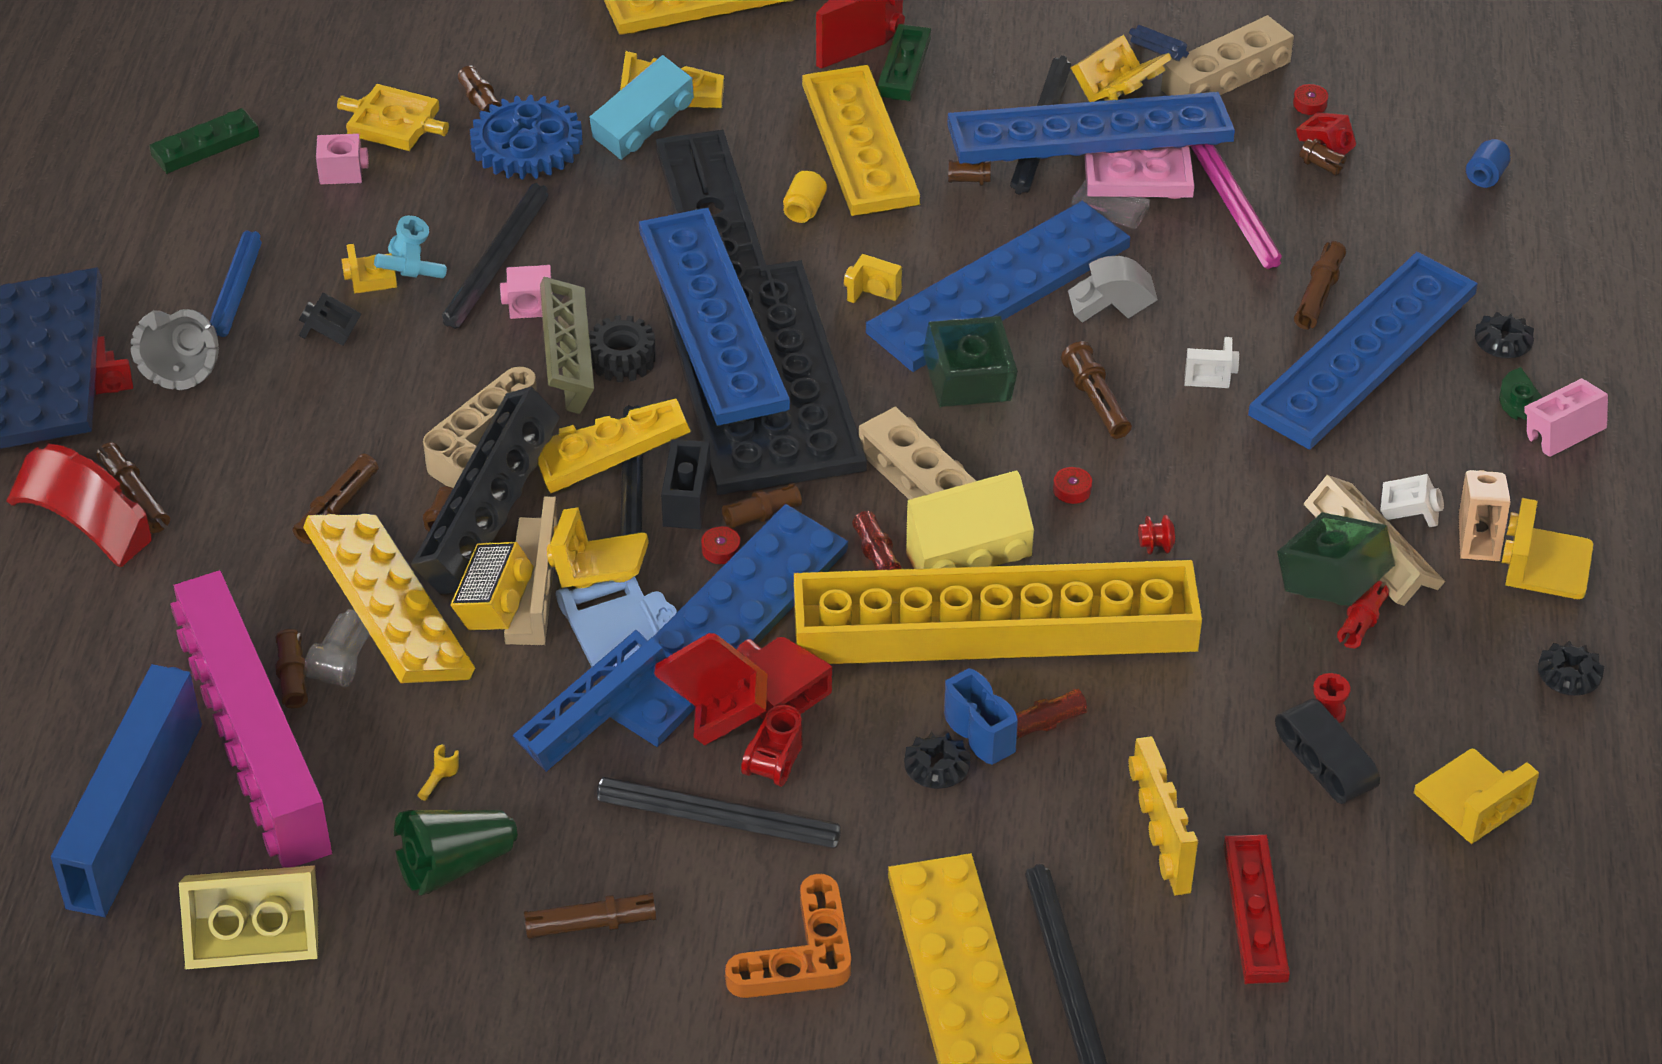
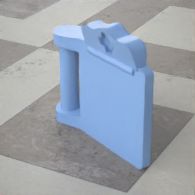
[556,576,677,667]

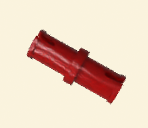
[1337,579,1389,648]

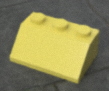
[906,470,1034,569]
[179,865,318,969]

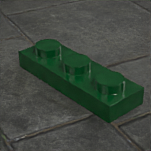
[877,24,931,101]
[149,108,260,174]

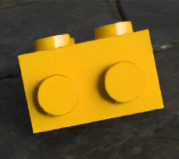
[1071,35,1172,102]
[1501,498,1593,599]
[547,507,649,588]

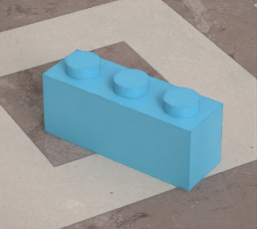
[590,55,694,160]

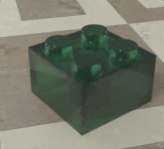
[923,316,1018,407]
[1277,512,1395,606]

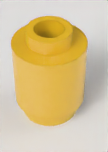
[783,171,827,223]

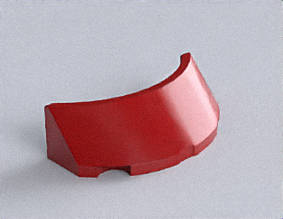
[6,444,152,567]

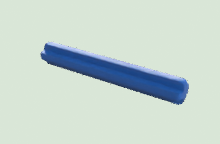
[209,230,262,337]

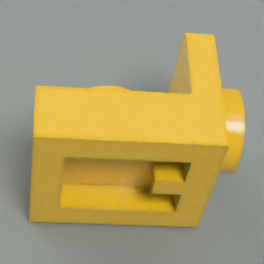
[341,244,397,294]
[844,254,902,303]

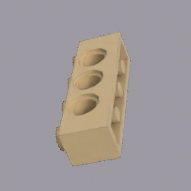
[1161,15,1294,96]
[859,406,976,500]

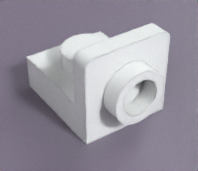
[1184,337,1239,388]
[1381,474,1444,527]

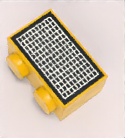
[451,542,534,630]

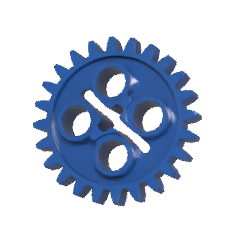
[470,95,583,180]

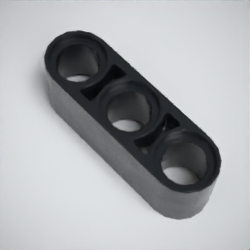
[1275,698,1380,804]

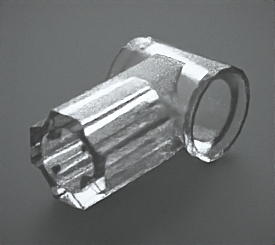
[305,609,370,687]

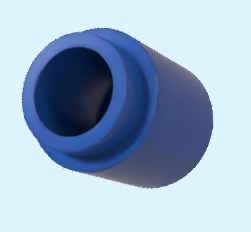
[1466,139,1510,188]

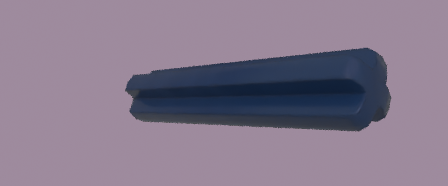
[1129,25,1189,61]

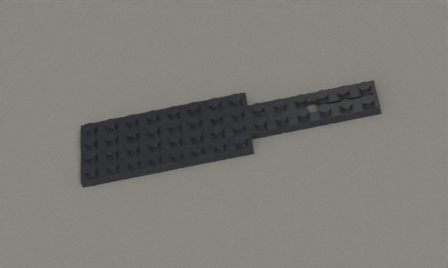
[656,129,867,495]

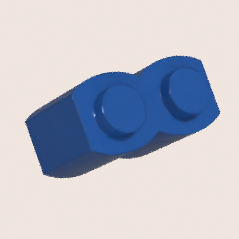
[944,668,1018,765]

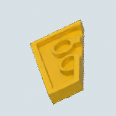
[620,51,724,108]

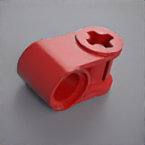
[741,705,803,787]

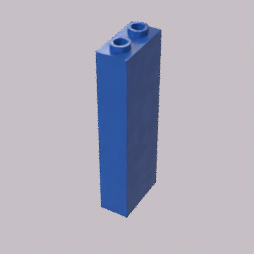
[51,664,202,917]

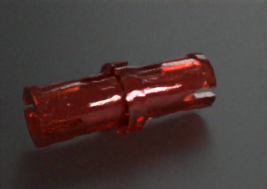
[852,511,902,570]
[1016,689,1087,740]

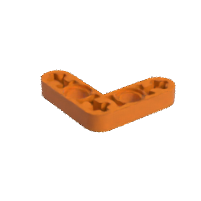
[725,874,851,998]

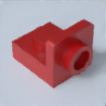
[1296,113,1356,155]
[95,336,133,394]

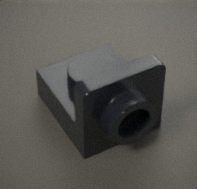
[298,292,361,346]

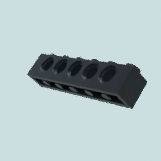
[411,386,560,595]

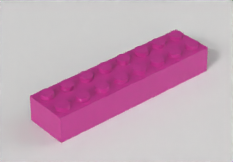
[170,570,332,868]

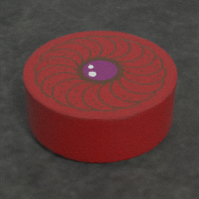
[1293,84,1328,115]
[1053,467,1092,504]
[701,527,741,564]

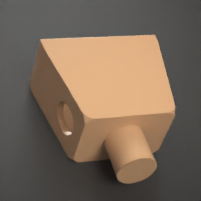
[1459,470,1510,561]

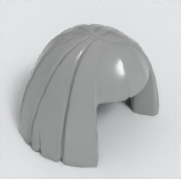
[131,309,219,390]

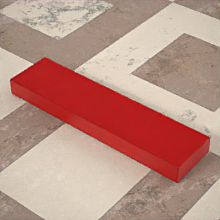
[1223,834,1290,984]

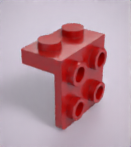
[654,633,768,746]

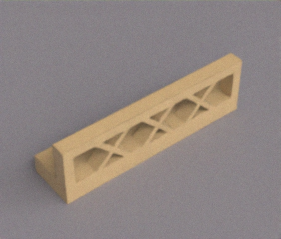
[1304,475,1445,606]
[504,496,558,645]

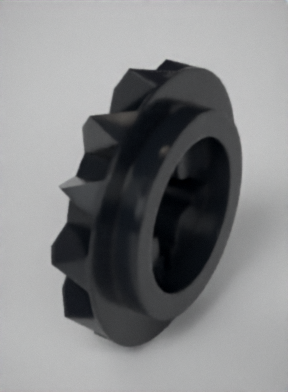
[1475,312,1534,358]
[1538,640,1605,695]
[904,731,970,789]

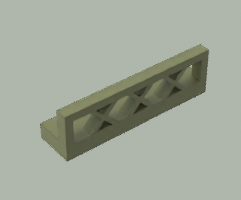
[540,277,594,414]

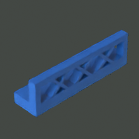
[513,630,666,772]

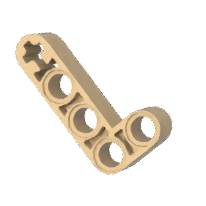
[423,367,537,488]

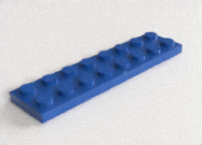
[947,92,1235,164]
[866,200,1130,372]
[639,208,790,426]
[1248,252,1478,450]
[610,504,848,747]

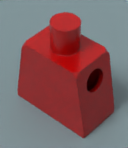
[737,637,832,720]

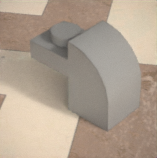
[1068,256,1158,322]

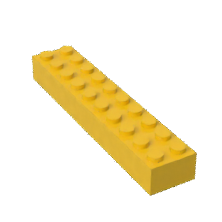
[794,560,1202,664]

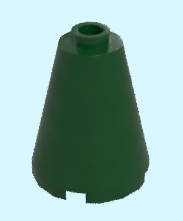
[394,810,518,895]

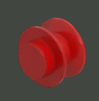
[1138,515,1175,555]

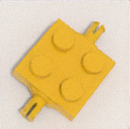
[337,84,449,151]

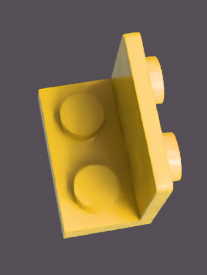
[1414,748,1539,844]

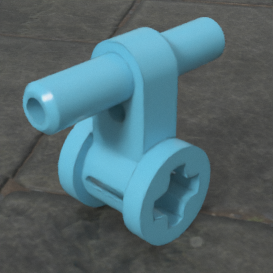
[374,215,447,279]

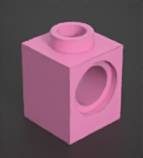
[316,134,369,185]
[500,265,553,319]

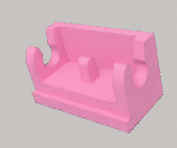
[1524,378,1608,457]

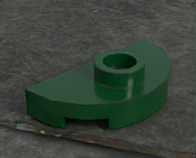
[1499,367,1543,420]

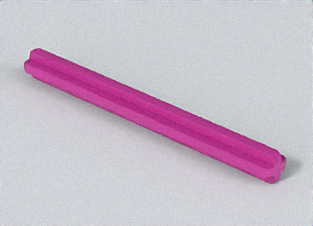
[1190,144,1282,269]

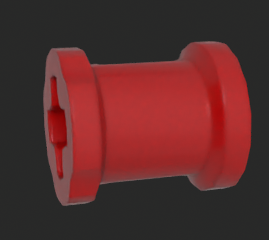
[1313,673,1351,723]

